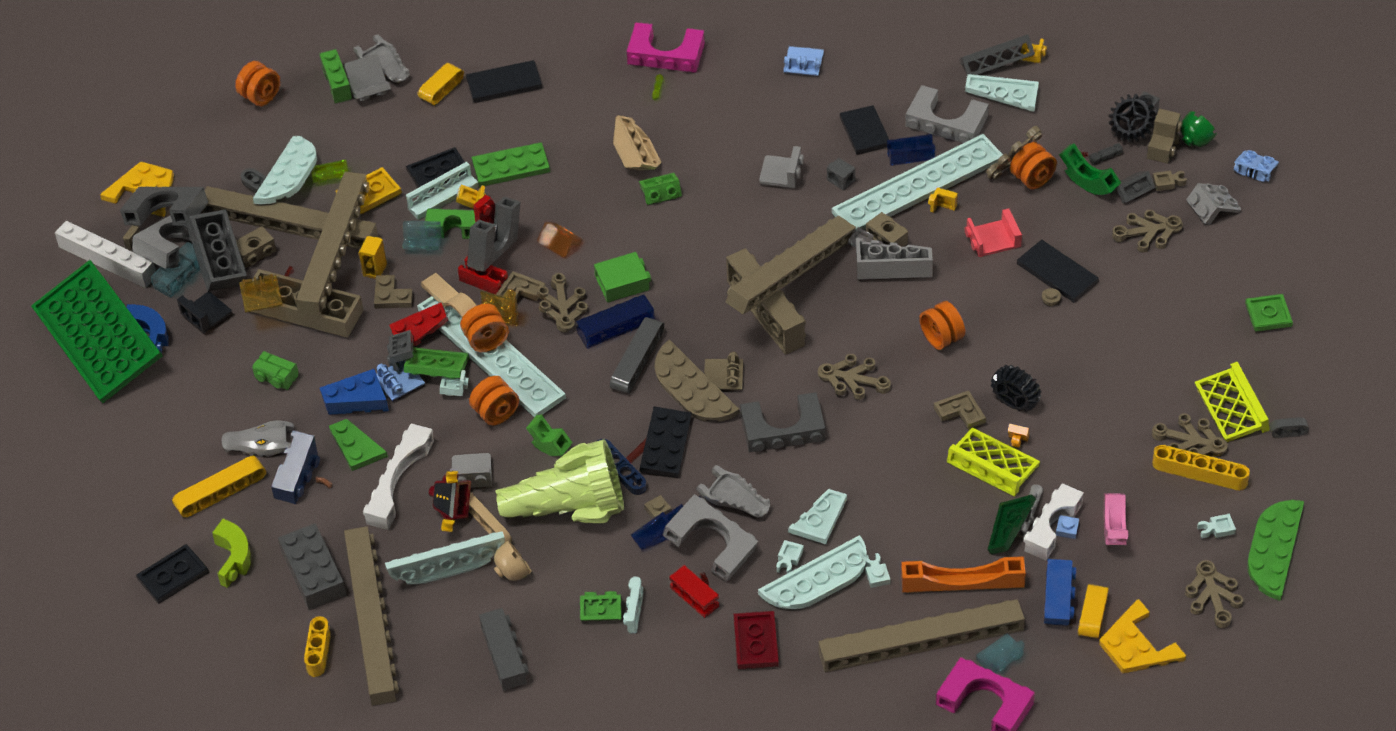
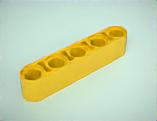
[1152,445,1250,490]
[172,456,267,518]

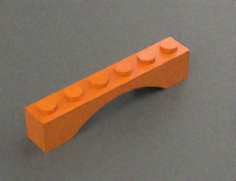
[901,557,1026,593]

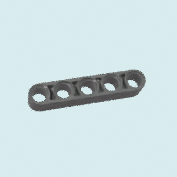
[610,317,665,394]

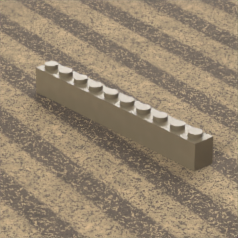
[296,172,369,316]
[201,186,378,249]
[726,215,856,315]
[344,526,399,706]
[818,599,1025,673]

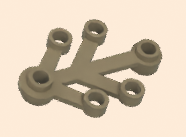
[986,125,1043,180]
[1112,210,1183,252]
[537,273,588,332]
[818,354,891,400]
[1152,413,1228,456]
[1185,560,1243,628]

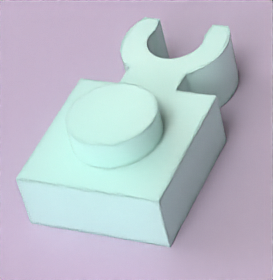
[1197,514,1236,538]
[776,540,804,574]
[865,553,891,588]

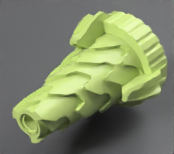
[495,439,624,523]

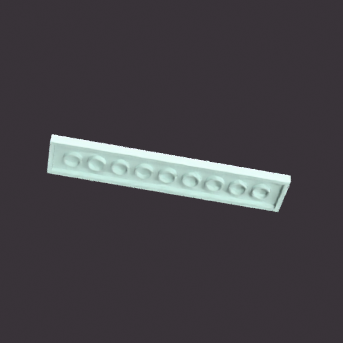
[832,134,1003,235]
[417,296,566,417]

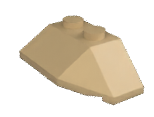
[613,115,662,170]

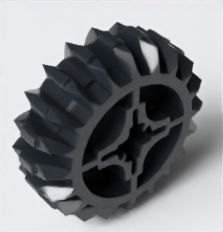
[1109,94,1157,143]
[990,365,1042,412]

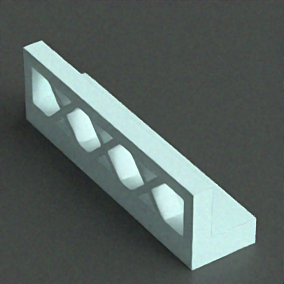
[406,162,479,220]

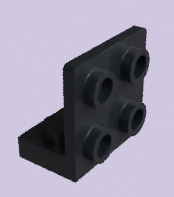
[177,291,232,333]

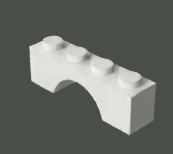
[1023,483,1084,561]

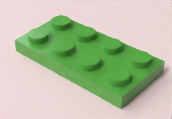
[472,142,550,187]

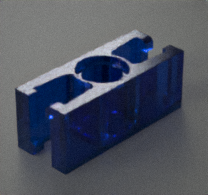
[887,134,935,166]

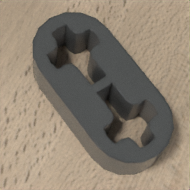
[1270,418,1309,438]

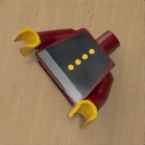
[428,471,471,532]

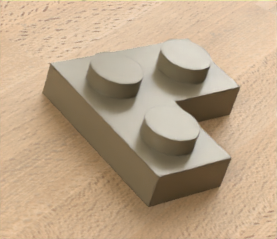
[494,271,546,308]
[374,275,413,309]
[934,390,986,429]

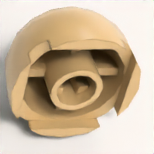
[494,541,532,581]

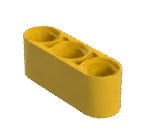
[418,63,464,105]
[1078,584,1109,638]
[304,616,331,677]

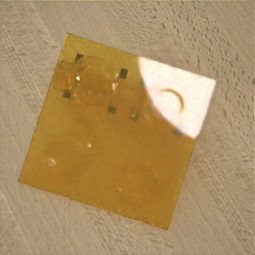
[239,274,282,313]
[480,289,519,326]

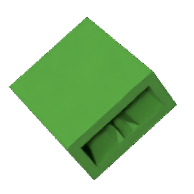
[594,252,651,303]

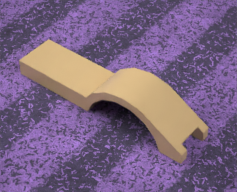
[421,273,477,317]

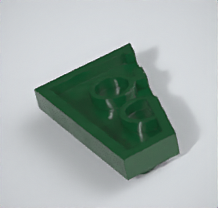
[987,494,1036,555]

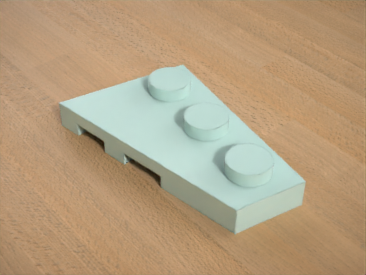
[788,489,847,544]

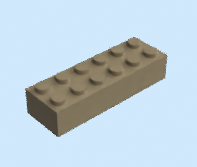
[726,248,806,355]
[243,269,364,338]

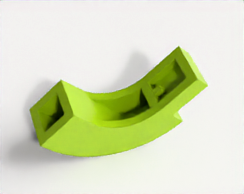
[212,519,251,588]

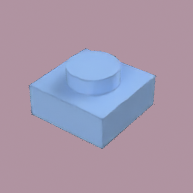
[1056,515,1079,539]

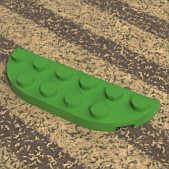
[1247,500,1304,601]

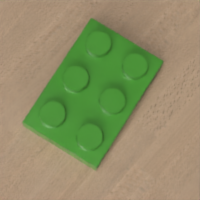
[404,348,469,379]

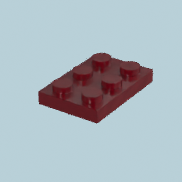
[733,611,779,669]

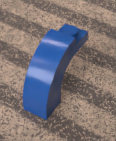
[127,304,169,353]

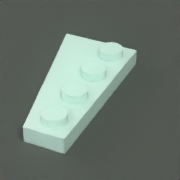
[965,74,1039,112]

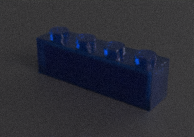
[576,294,655,349]

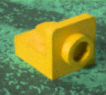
[1019,39,1047,63]

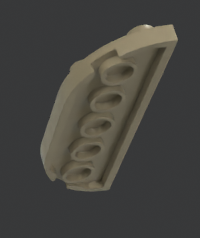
[655,339,740,422]

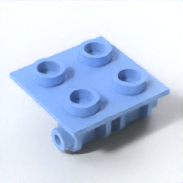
[783,46,824,76]
[1234,150,1279,182]
[376,361,425,401]

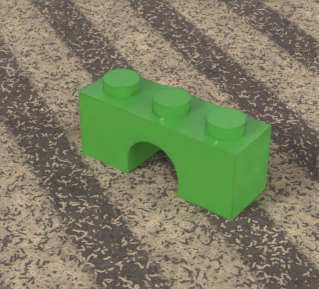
[319,49,352,104]
[424,209,475,239]

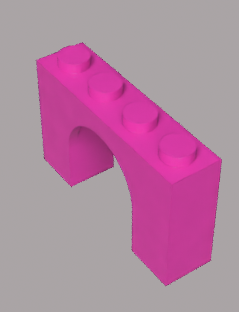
[627,22,705,72]
[936,657,1035,731]

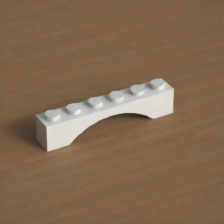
[363,423,434,530]

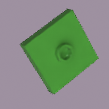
[1245,294,1293,332]

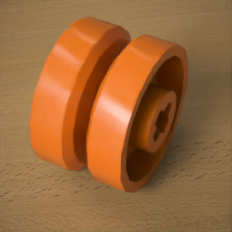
[235,61,281,106]
[1010,142,1057,190]
[919,301,965,350]
[460,303,509,352]
[469,375,519,426]

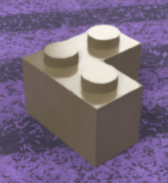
[1147,108,1183,164]

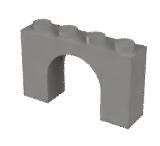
[905,85,989,143]
[132,215,192,269]
[663,494,758,583]

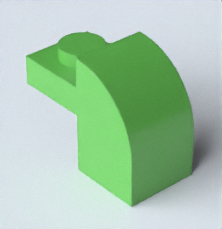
[526,415,573,456]

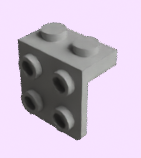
[345,54,391,101]
[759,146,804,188]
[1186,183,1241,225]
[450,453,492,488]

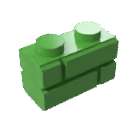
[252,351,299,390]

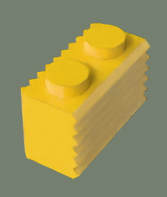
[359,236,387,279]

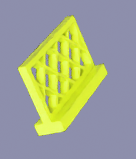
[1195,361,1270,442]
[947,428,1040,497]

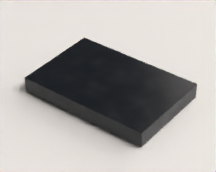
[839,105,891,155]
[406,147,465,190]
[136,544,209,604]

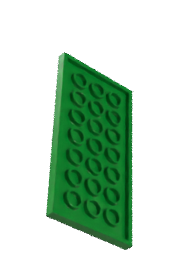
[31,260,163,403]

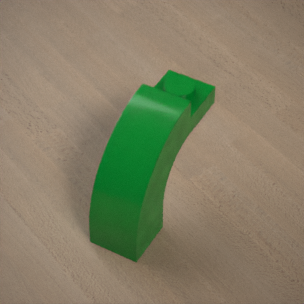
[1059,143,1121,195]

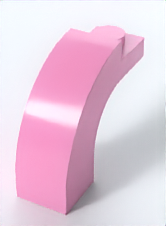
[1104,493,1128,545]

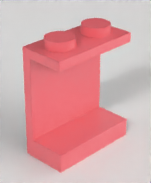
[964,208,1022,257]

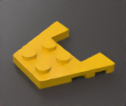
[100,162,174,217]
[1099,599,1186,673]

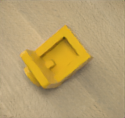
[456,184,486,209]
[928,188,958,213]

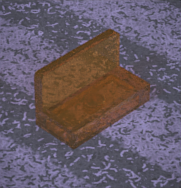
[537,221,583,258]

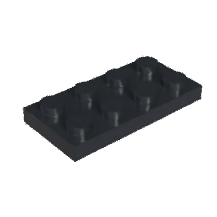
[639,406,692,478]

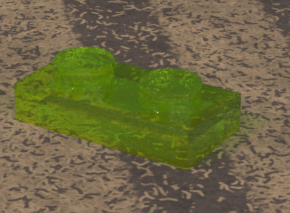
[311,159,349,183]

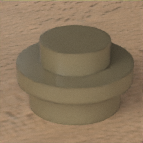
[1042,288,1061,306]

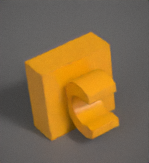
[1008,424,1030,448]

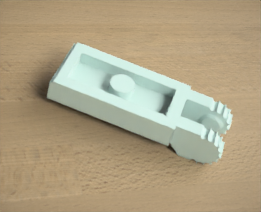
[623,577,644,633]

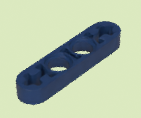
[597,439,647,495]

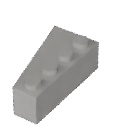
[856,238,933,279]

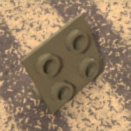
[704,352,743,390]

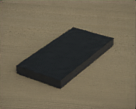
[466,60,542,103]
[1017,239,1099,303]

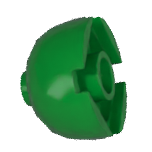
[1180,111,1217,147]

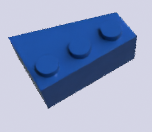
[320,369,389,415]
[1044,559,1076,625]

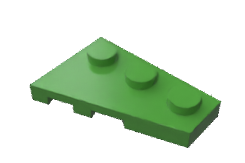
[329,419,388,471]

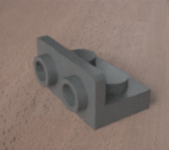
[387,330,414,372]

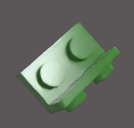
[639,173,682,205]
[580,591,622,621]

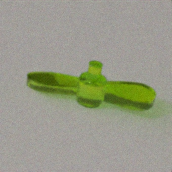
[652,74,664,100]

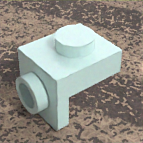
[439,370,469,396]

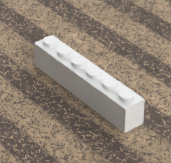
[55,221,157,288]

